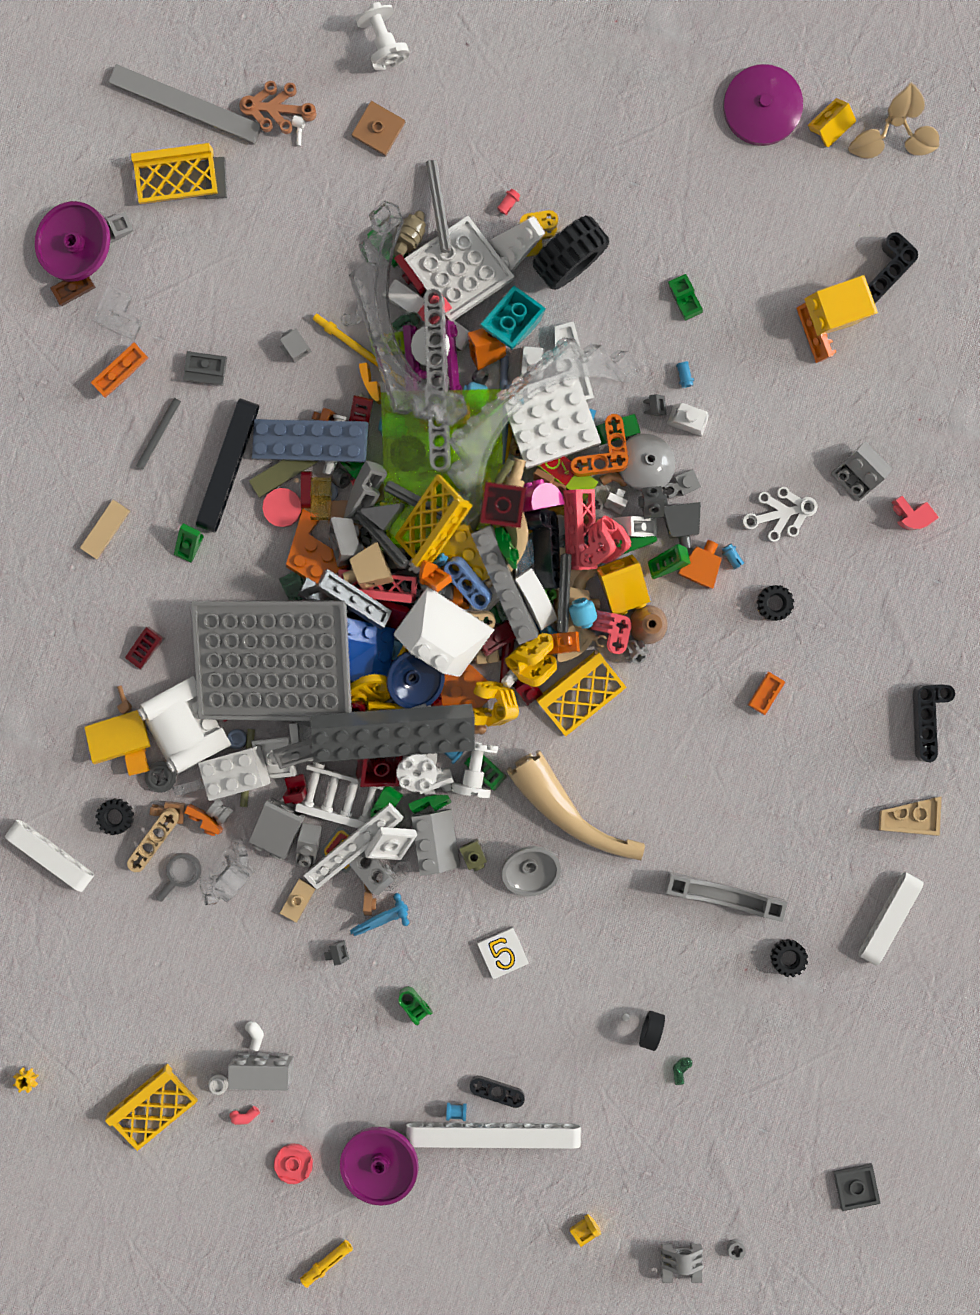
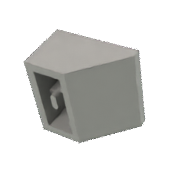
[831,441,893,501]

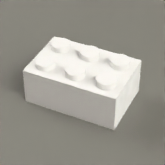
[198,745,271,801]

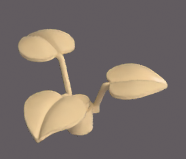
[848,82,939,159]

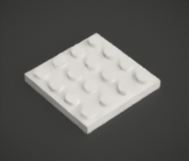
[404,216,515,322]
[499,369,601,469]

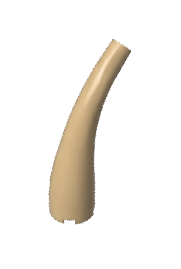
[507,750,645,861]

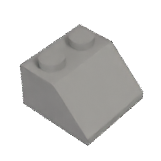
[327,517,364,567]

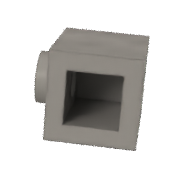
[280,329,312,362]

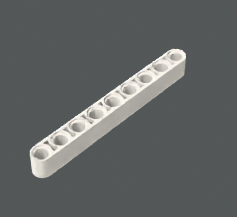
[406,1122,581,1149]

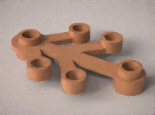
[239,81,317,134]

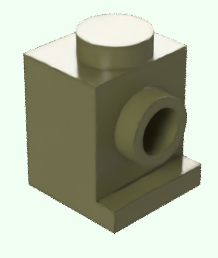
[459,839,487,872]

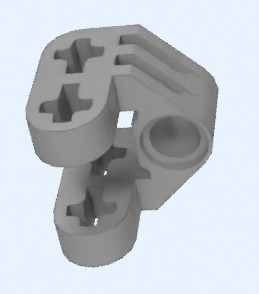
[661,1244,703,1283]

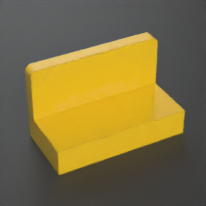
[808,98,856,147]

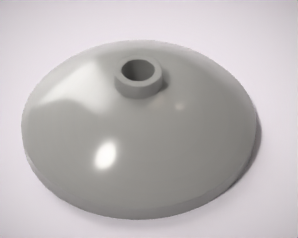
[617,434,675,492]
[502,846,561,896]

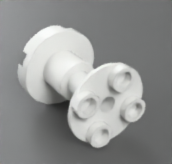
[355,2,410,70]
[452,742,498,798]
[397,753,437,792]

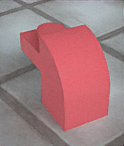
[891,496,939,530]

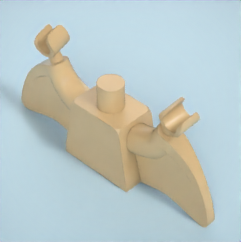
[554,547,607,662]

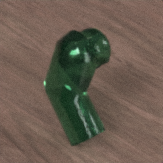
[391,311,421,332]
[673,1057,693,1085]

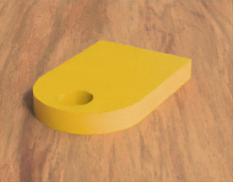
[350,674,391,712]

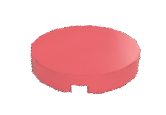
[262,488,302,527]
[274,1143,313,1184]

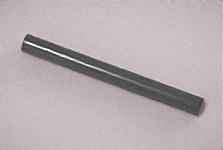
[136,398,181,470]

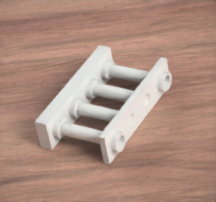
[295,762,384,828]

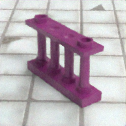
[403,320,463,407]

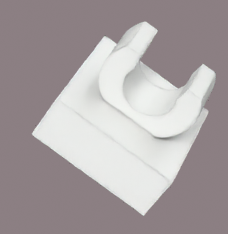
[603,488,628,515]

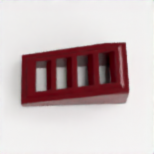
[349,395,373,433]
[125,627,165,670]

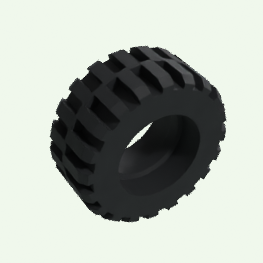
[533,215,610,290]

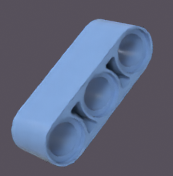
[444,556,492,610]

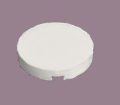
[411,326,450,365]

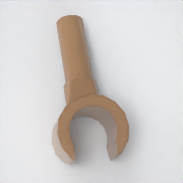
[117,685,132,714]

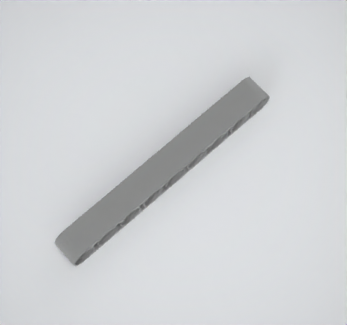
[424,289,451,472]

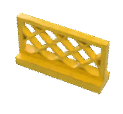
[131,143,218,204]
[394,474,472,567]
[536,650,627,737]
[105,1064,198,1151]

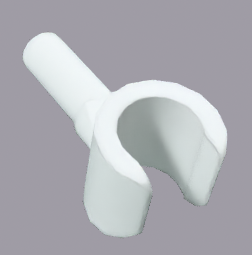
[292,115,305,146]

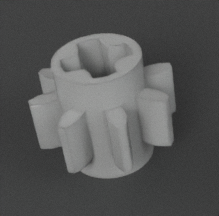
[623,640,649,664]

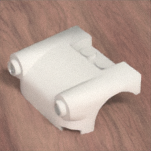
[138,676,231,774]

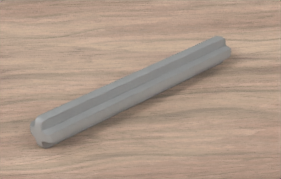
[426,160,451,253]

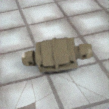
[393,210,426,256]

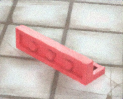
[563,489,597,570]
[338,569,417,603]

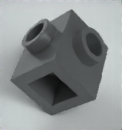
[638,486,668,519]

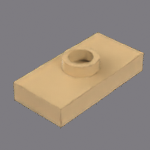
[280,878,316,923]

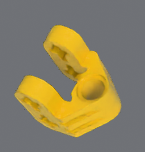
[520,210,558,257]
[505,633,557,687]
[473,681,519,727]

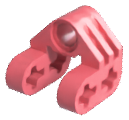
[580,516,631,568]
[591,610,631,654]

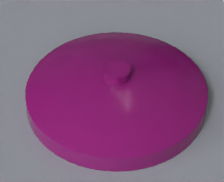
[723,64,803,146]
[35,201,110,281]
[340,1127,419,1206]

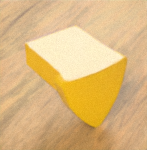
[569,1214,601,1247]

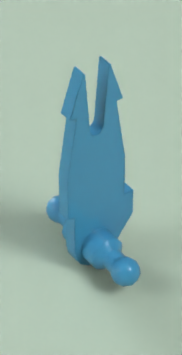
[350,893,409,936]

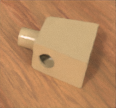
[343,542,394,589]

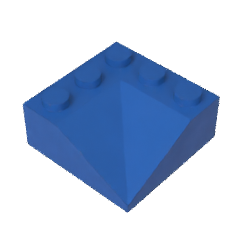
[347,618,396,683]

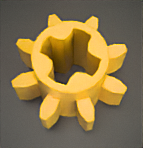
[13,1067,39,1093]

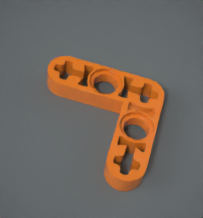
[571,414,628,477]

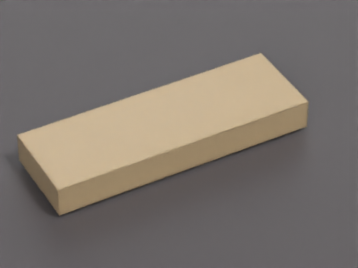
[80,500,130,559]

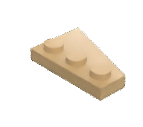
[879,796,942,836]

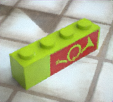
[535,456,599,503]

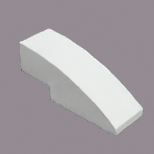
[513,568,557,630]

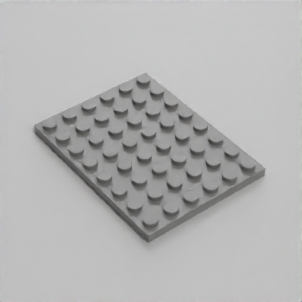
[191,600,352,721]

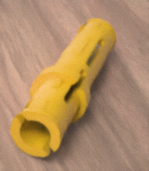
[300,1240,353,1288]

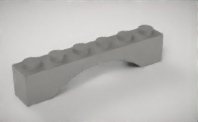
[471,524,539,645]
[664,871,787,922]

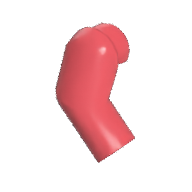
[229,1106,260,1125]

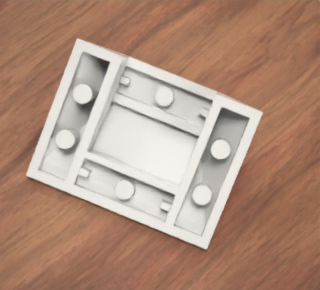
[394,586,494,677]

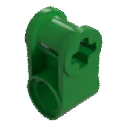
[370,786,403,818]
[398,986,433,1026]

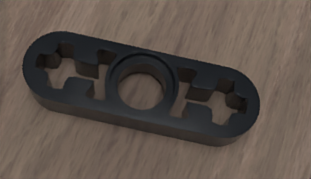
[470,1075,525,1108]

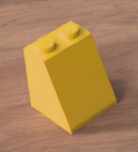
[804,275,878,336]
[596,554,650,615]

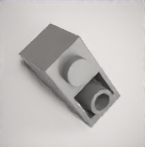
[295,823,322,868]

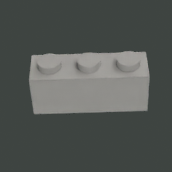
[412,809,460,876]

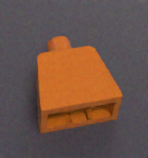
[468,328,506,370]
[677,540,722,590]

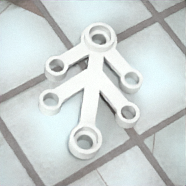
[742,487,818,542]

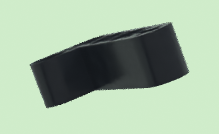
[868,232,919,303]
[524,509,560,590]
[913,684,955,763]

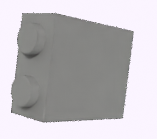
[249,798,307,860]

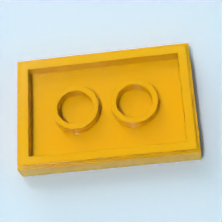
[84,710,151,765]

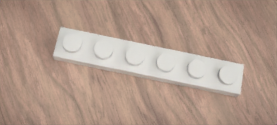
[304,803,403,889]

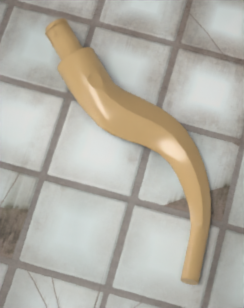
[484,458,528,588]

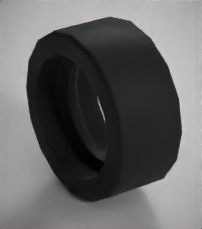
[639,1011,665,1051]

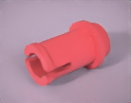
[497,188,520,216]

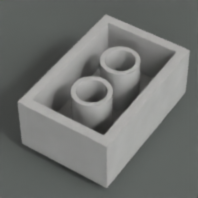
[228,1052,294,1091]

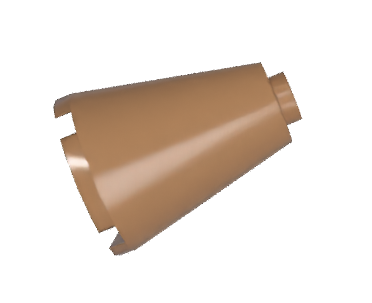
[629,605,668,644]

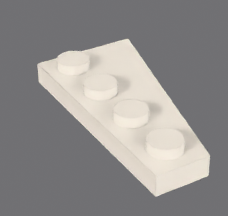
[488,216,545,272]

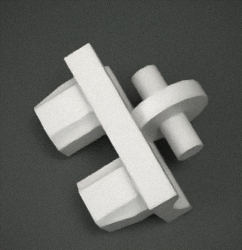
[420,767,454,797]

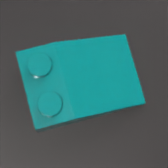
[480,286,546,349]

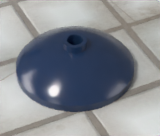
[386,651,445,708]

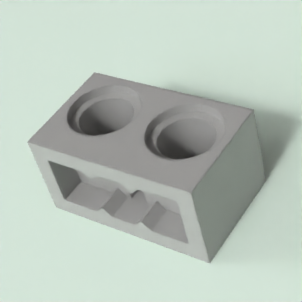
[349,850,395,895]

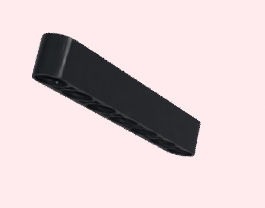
[196,398,259,533]

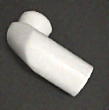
[245,1021,264,1051]

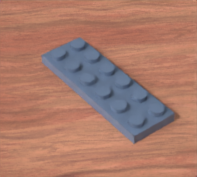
[252,419,368,463]

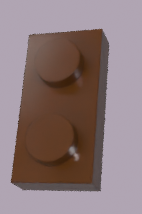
[50,276,96,306]

